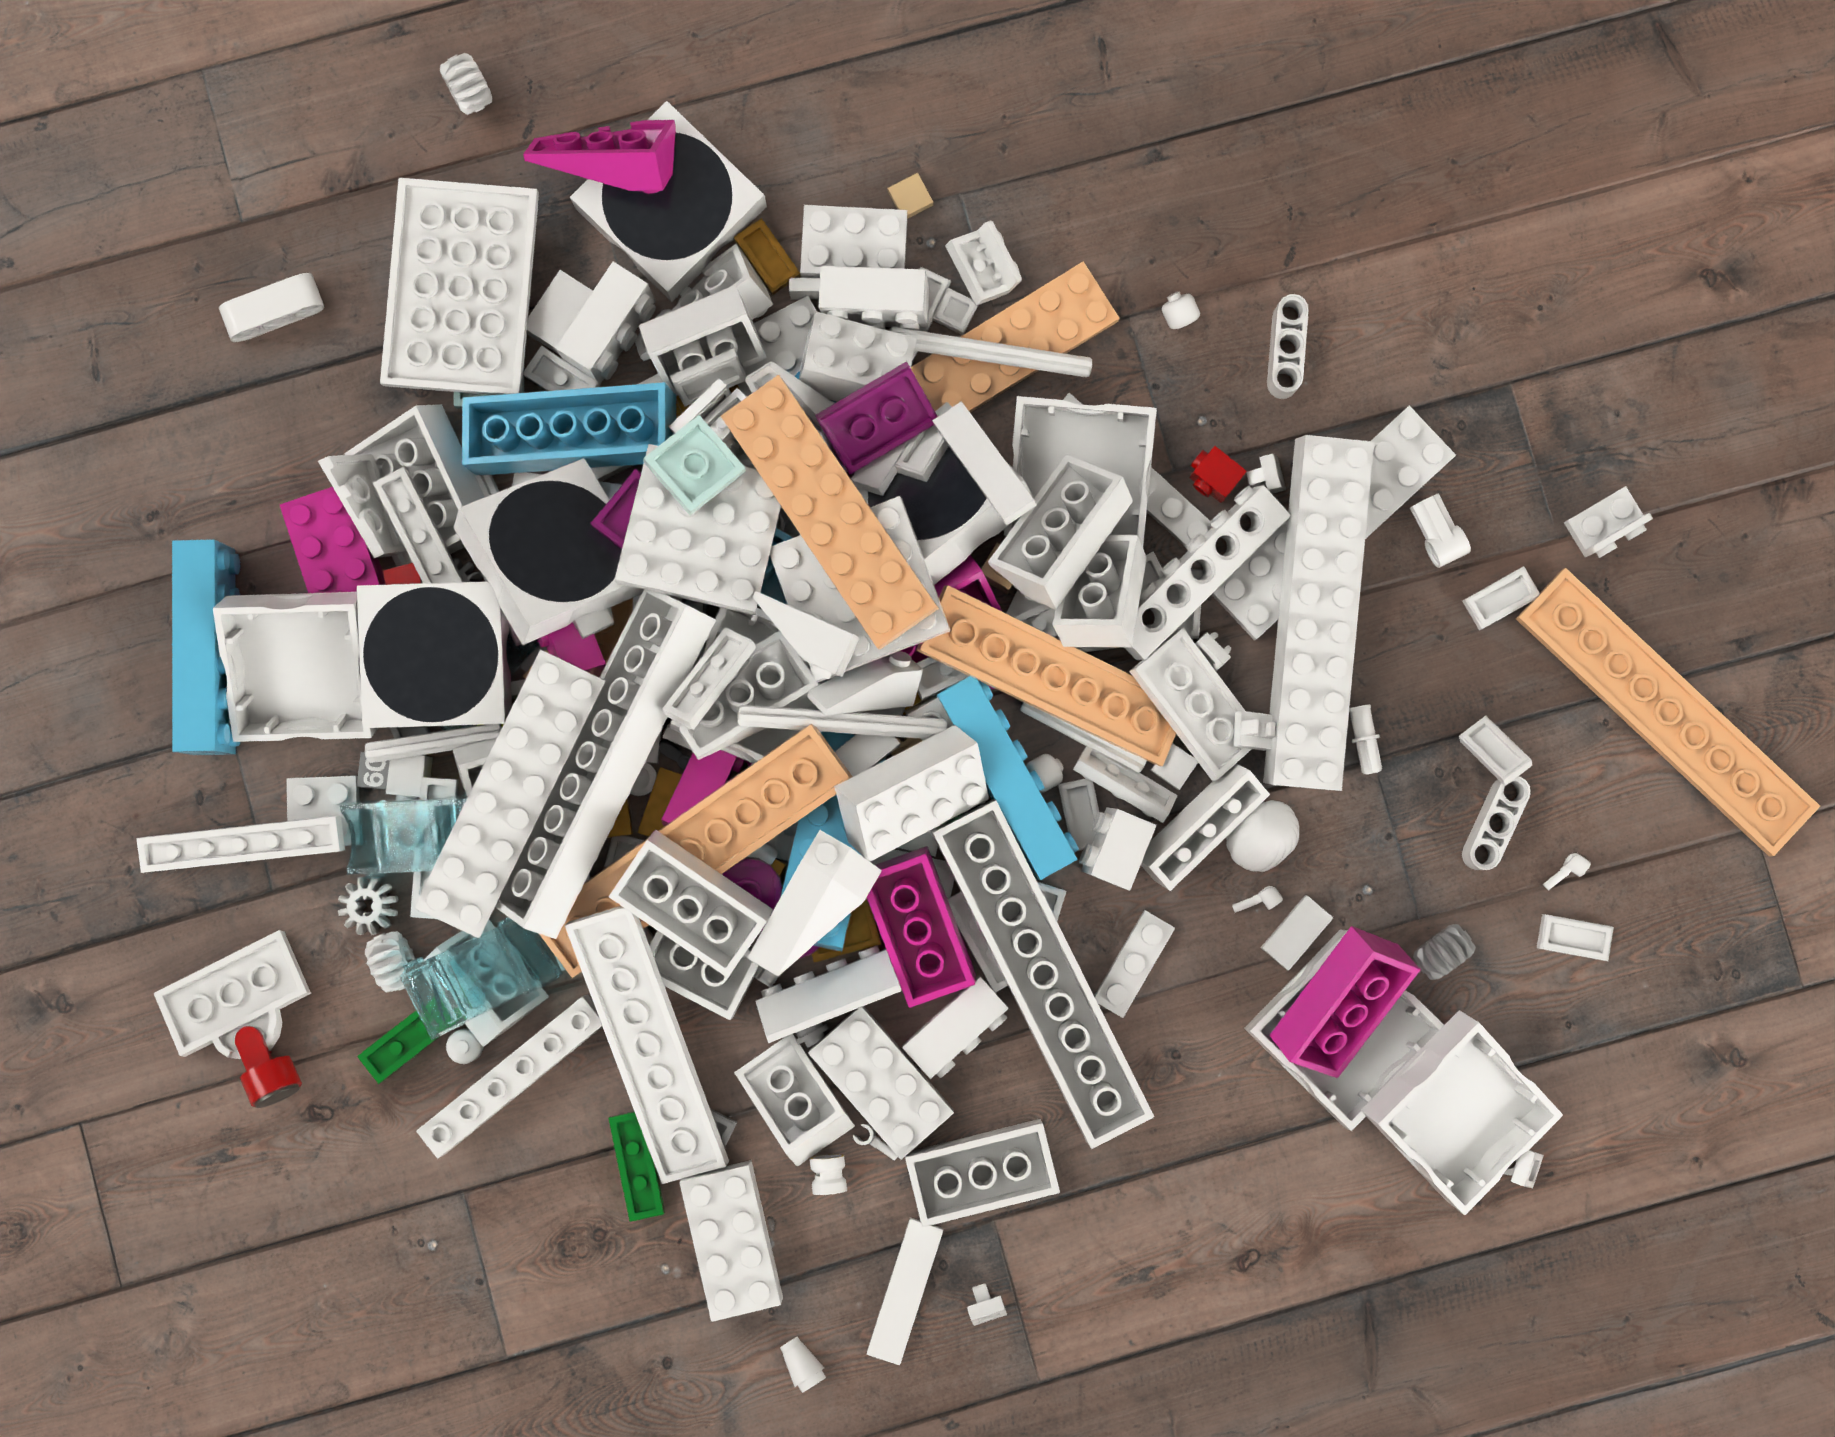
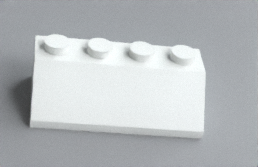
[988,454,1133,609]
[756,945,902,1043]

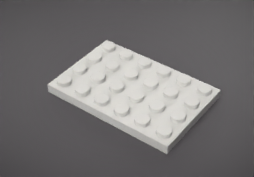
[380,178,539,395]

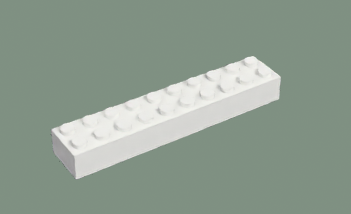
[1263,435,1374,791]
[495,589,716,939]
[930,799,1154,1149]

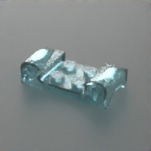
[340,796,468,879]
[399,917,563,1040]

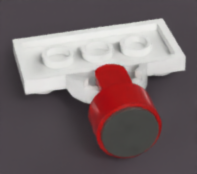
[154,930,311,1108]

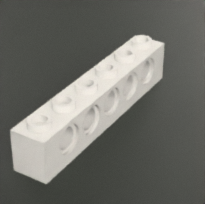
[1124,485,1291,660]
[416,995,603,1159]

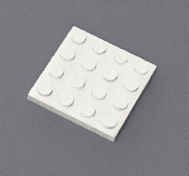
[615,444,781,615]
[770,496,951,682]

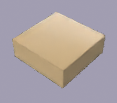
[888,173,933,219]

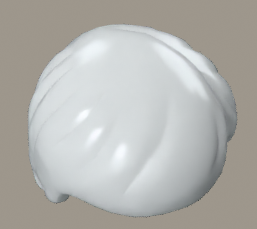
[1226,800,1299,872]

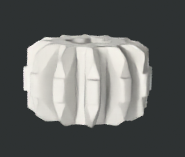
[440,53,492,115]
[338,877,399,935]
[365,931,419,993]

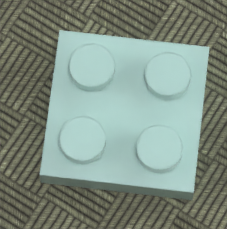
[643,415,746,516]

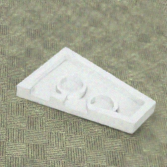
[318,454,406,558]

